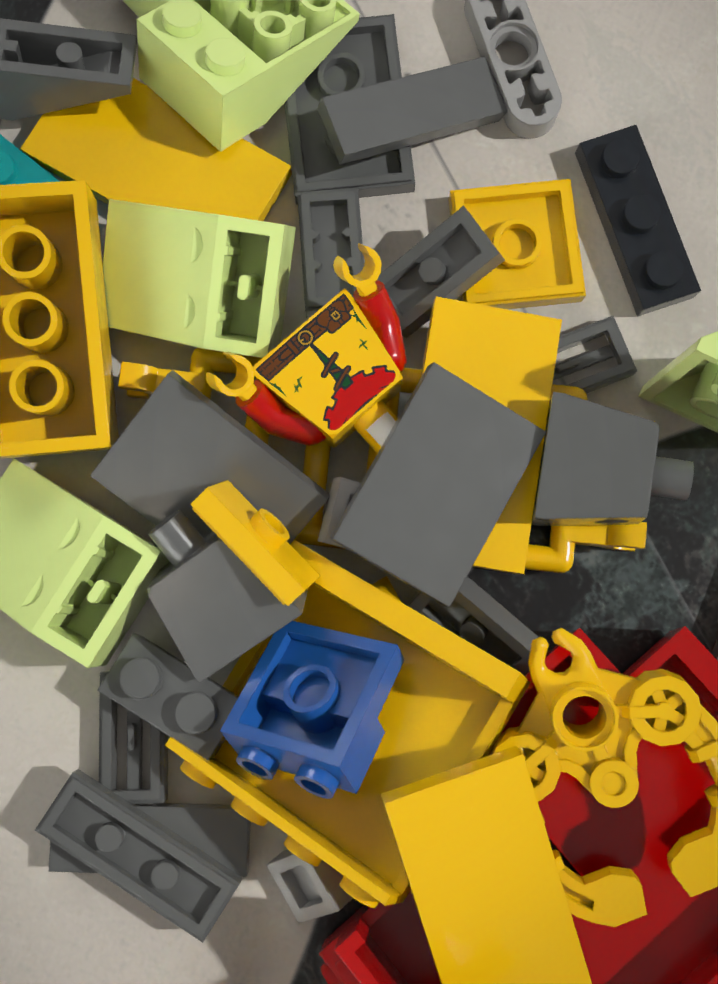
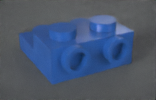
[220,621,405,799]

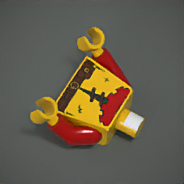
[206,243,407,454]

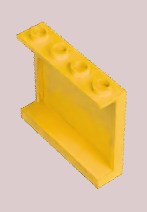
[165,540,530,908]

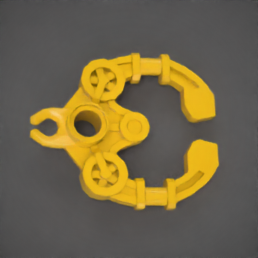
[489,628,718,927]

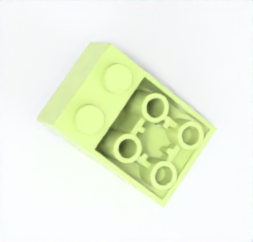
[136,0,360,152]
[103,199,296,358]
[0,458,170,668]

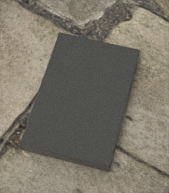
[284,14,415,205]
[329,362,546,607]
[90,370,329,544]

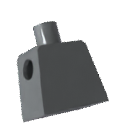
[531,392,694,526]
[147,509,308,683]

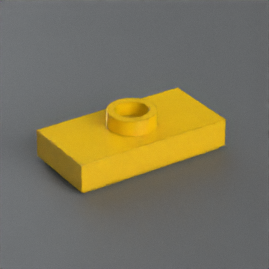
[190,480,320,606]

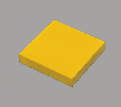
[448,179,586,309]

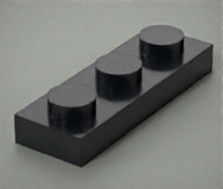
[575,125,701,317]

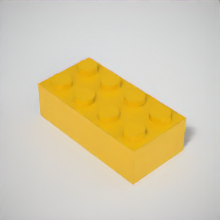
[0,180,119,459]

